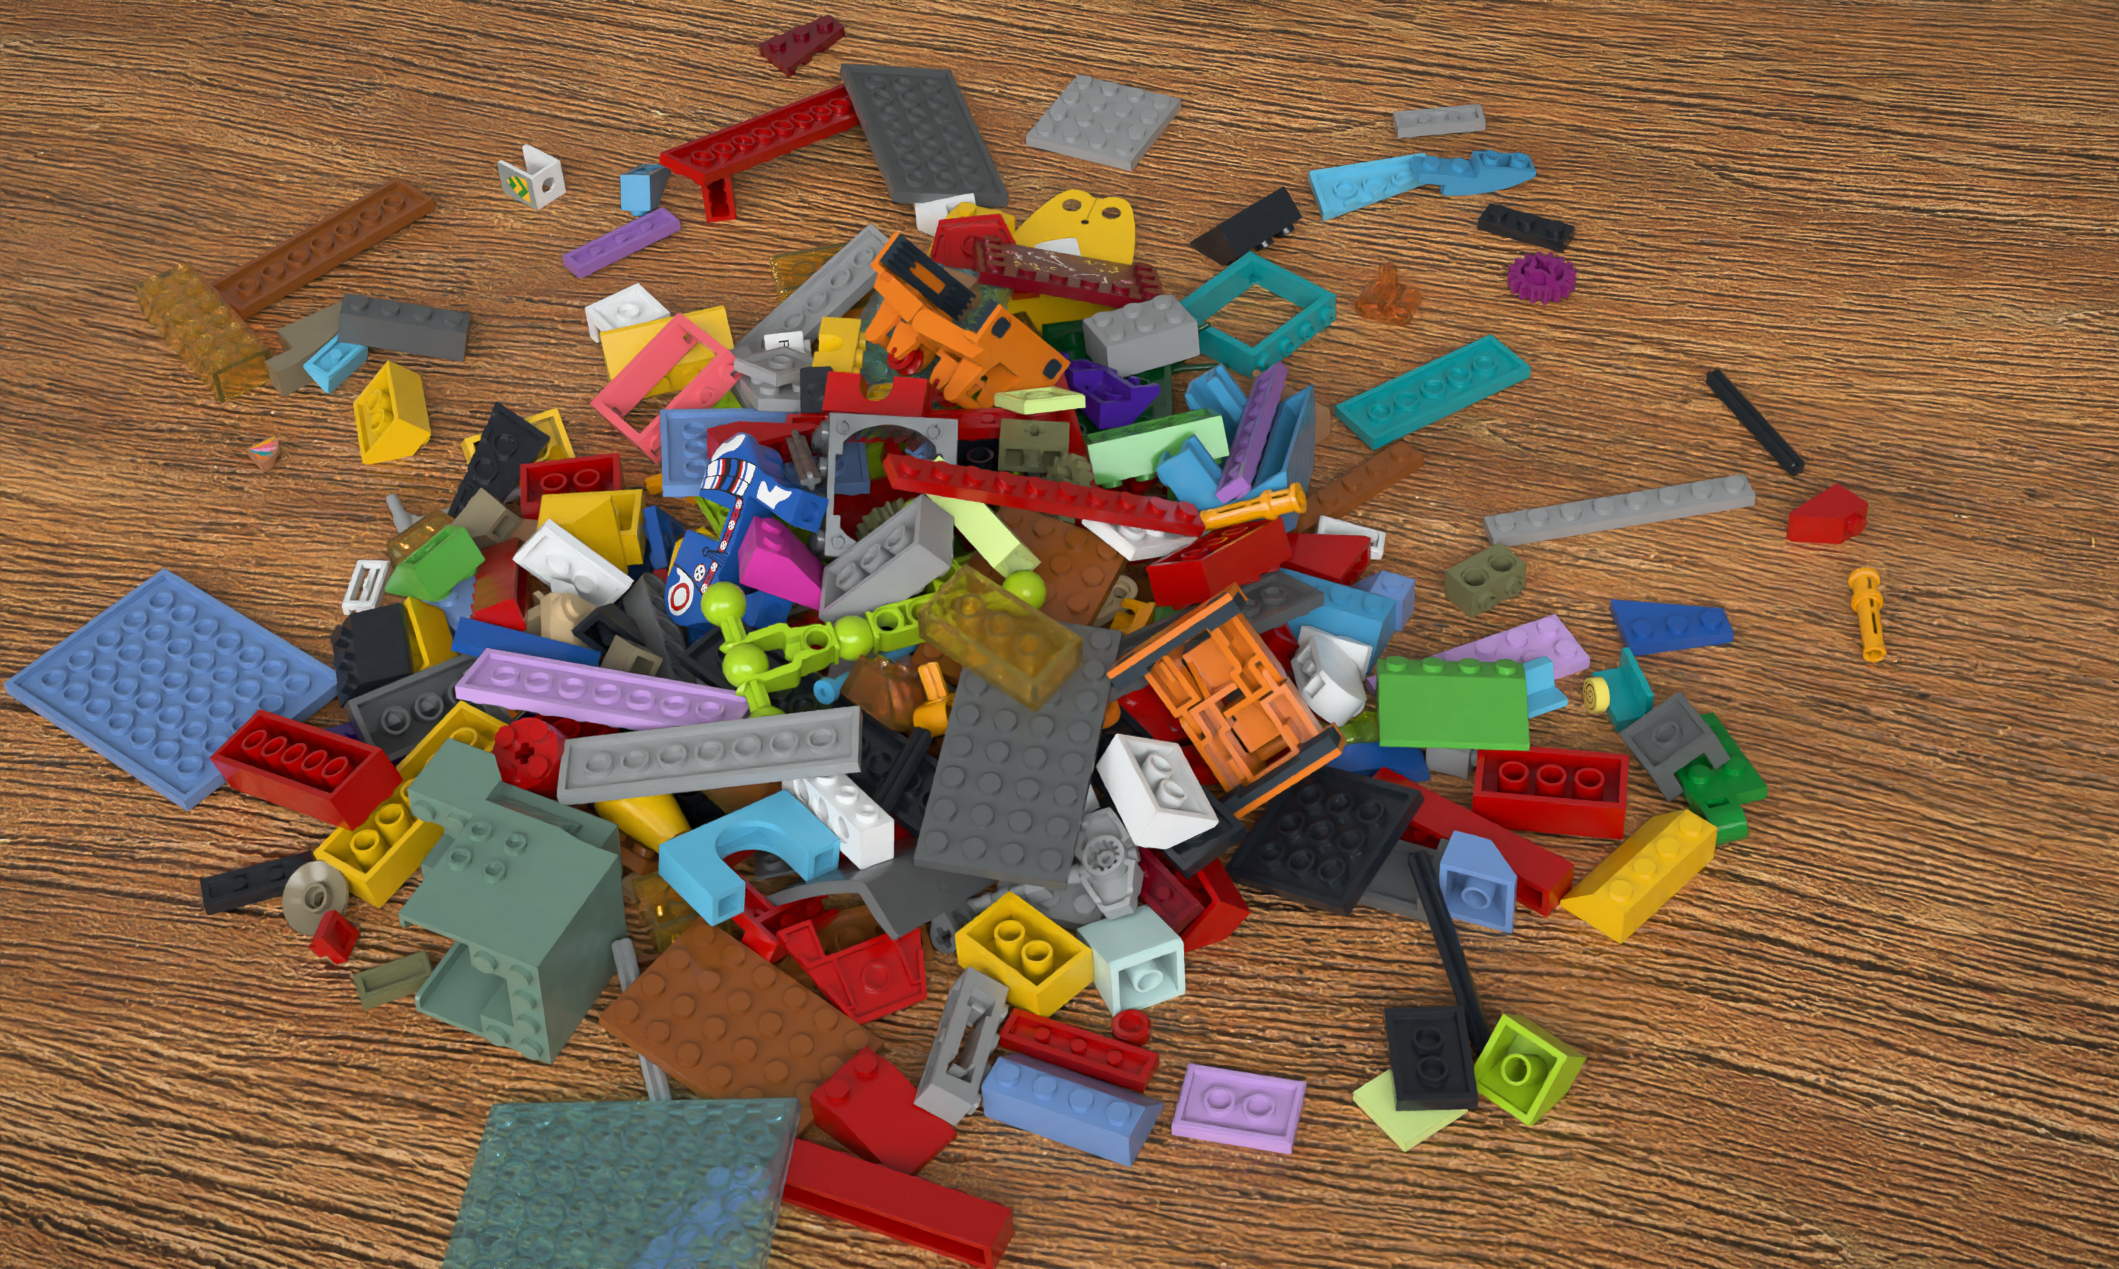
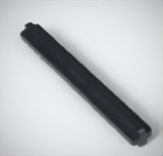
[1706,369,1805,476]

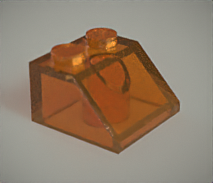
[840,654,927,734]

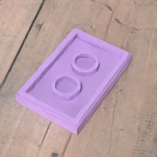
[1171,1063,1307,1155]

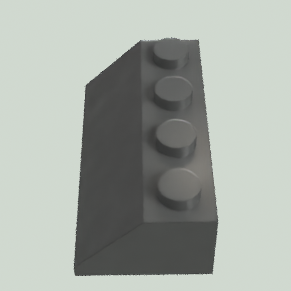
[338,293,473,362]
[344,654,487,761]

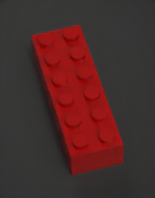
[209,709,404,832]

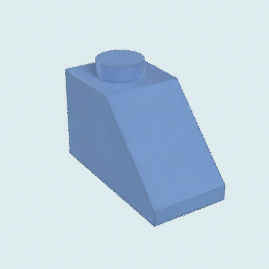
[1350,570,1415,632]

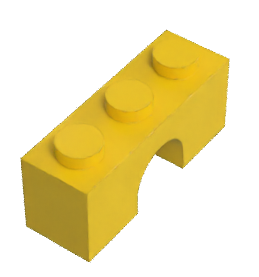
[812,317,867,374]

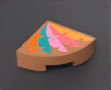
[247,435,281,473]

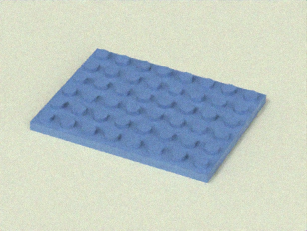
[3,568,339,812]

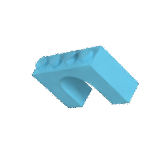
[658,789,840,926]

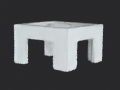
[584,283,671,343]

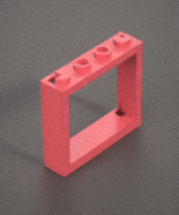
[589,312,744,464]

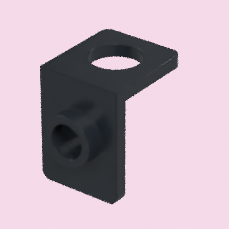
[800,366,834,414]

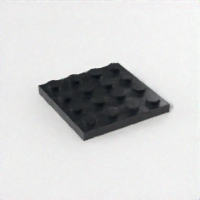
[1225,765,1425,918]

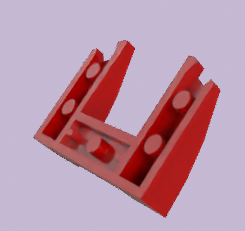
[722,850,840,964]

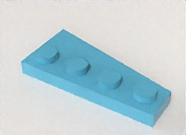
[1308,153,1426,222]

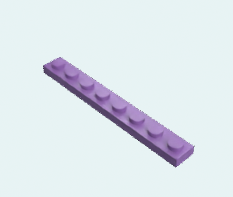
[1215,361,1288,504]

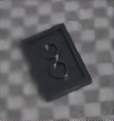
[1383,1006,1479,1111]

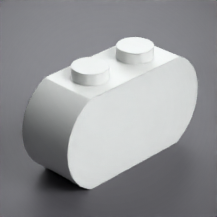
[1291,635,1367,726]

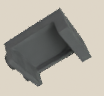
[1358,838,1450,923]

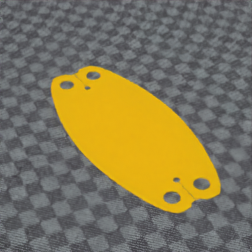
[965,189,1135,338]

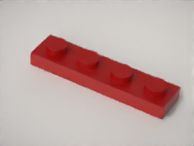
[998,1007,1160,1093]

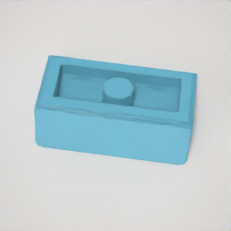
[303,334,368,394]

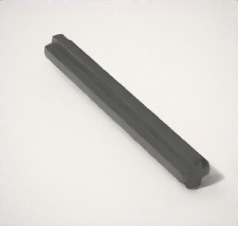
[785,430,821,491]

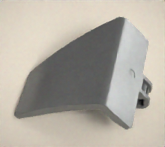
[765,835,999,954]

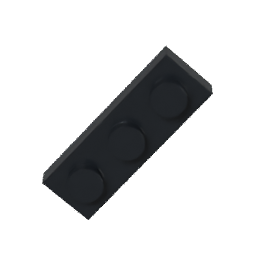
[1477,203,1575,253]
[200,850,314,915]

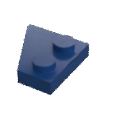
[643,505,685,574]

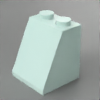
[1076,904,1186,1018]

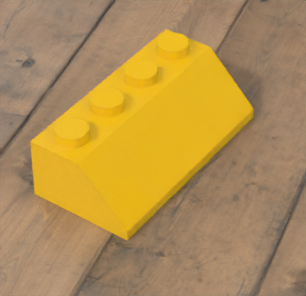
[599,305,734,398]
[1559,809,1718,944]

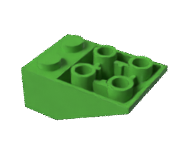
[384,525,485,602]

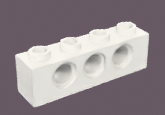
[782,774,894,870]

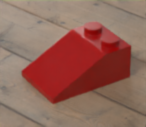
[809,1046,957,1176]

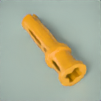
[1200,482,1307,532]
[1848,567,1887,662]

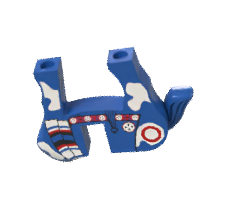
[664,432,830,647]

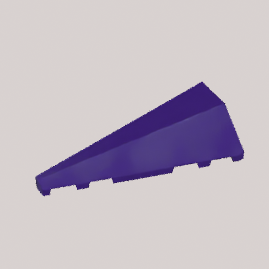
[1059,352,1160,429]

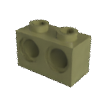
[1444,542,1527,618]

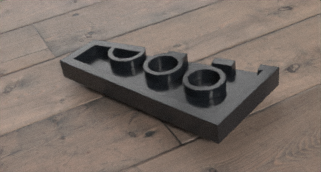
[445,401,551,525]

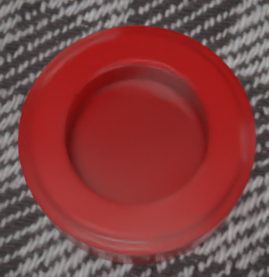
[1111,1009,1151,1047]

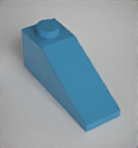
[620,164,671,216]

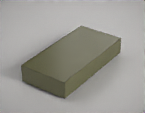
[352,950,434,1011]

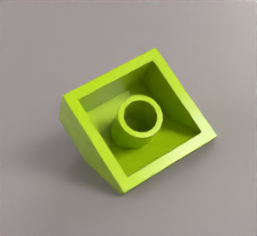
[1474,1014,1587,1126]

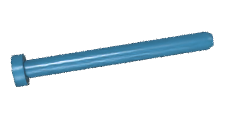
[813,644,919,705]

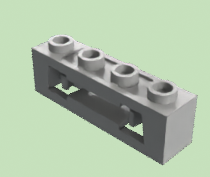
[913,966,1009,1126]

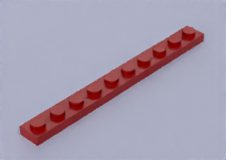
[882,454,1206,538]

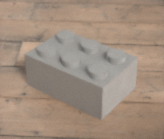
[1082,294,1200,378]

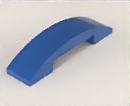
[1325,742,1430,782]

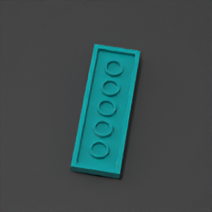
[1335,334,1531,450]

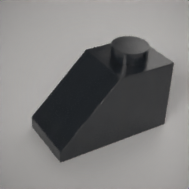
[571,603,646,657]

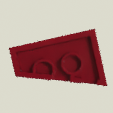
[759,15,845,78]

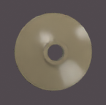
[282,861,349,935]

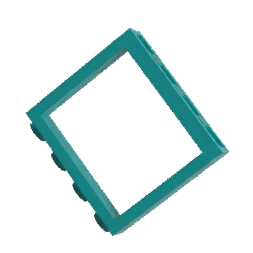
[1179,251,1337,380]

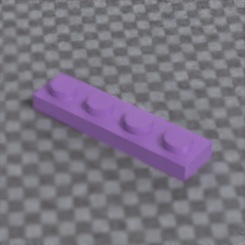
[562,207,681,279]

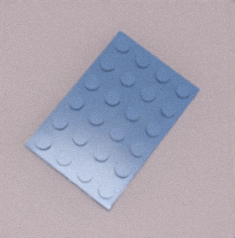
[660,408,870,498]

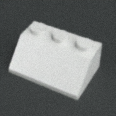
[1096,734,1219,849]

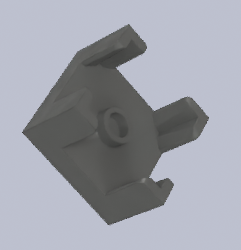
[1619,691,1730,802]

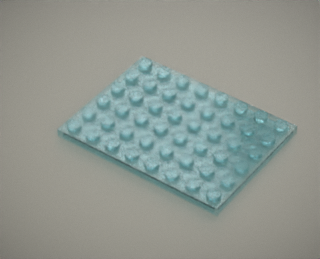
[441,1098,802,1269]

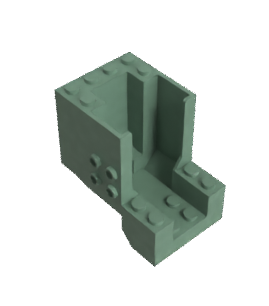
[398,737,627,1065]

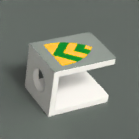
[497,144,566,211]

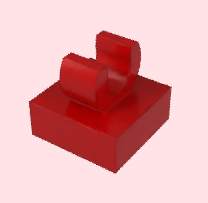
[308,909,360,965]

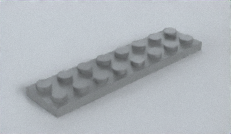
[557,705,863,805]

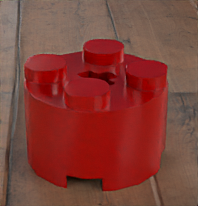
[492,718,570,799]

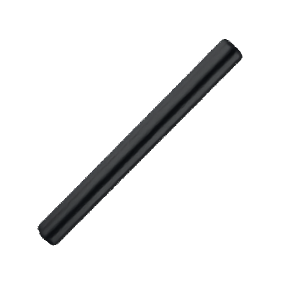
[1408,850,1492,1058]

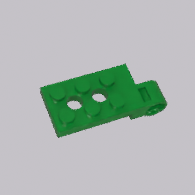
[1673,712,1767,846]

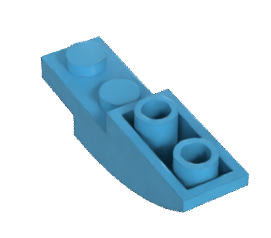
[1410,150,1537,196]

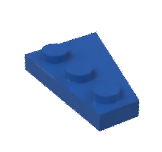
[1609,599,1733,656]

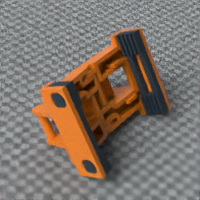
[865,231,1071,409]
[1106,582,1347,819]

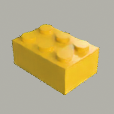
[955,891,1094,1018]

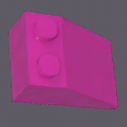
[738,516,825,611]

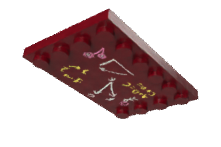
[972,235,1165,308]

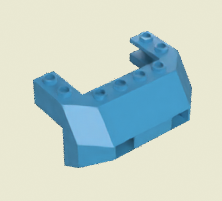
[1156,363,1316,533]

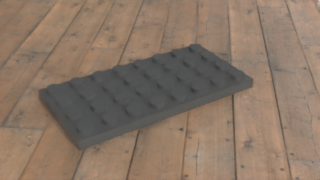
[840,63,1009,208]
[913,609,1122,891]

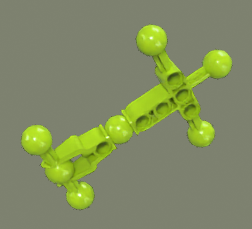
[700,498,1047,718]

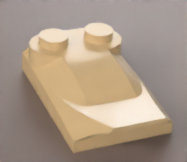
[540,592,601,667]

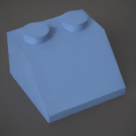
[1439,830,1517,934]

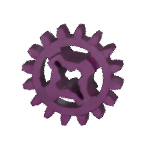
[1507,251,1577,305]

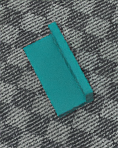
[1592,647,1654,732]

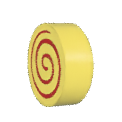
[1583,676,1610,714]

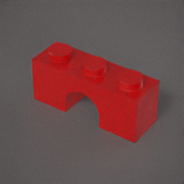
[822,371,934,418]

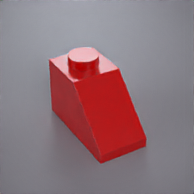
[1786,483,1869,544]

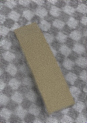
[265,293,362,397]

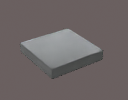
[734,346,814,387]

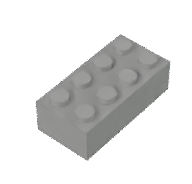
[818,494,954,625]

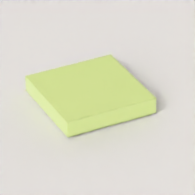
[994,386,1086,415]
[1353,1069,1468,1152]

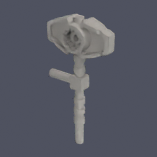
[931,807,1144,921]

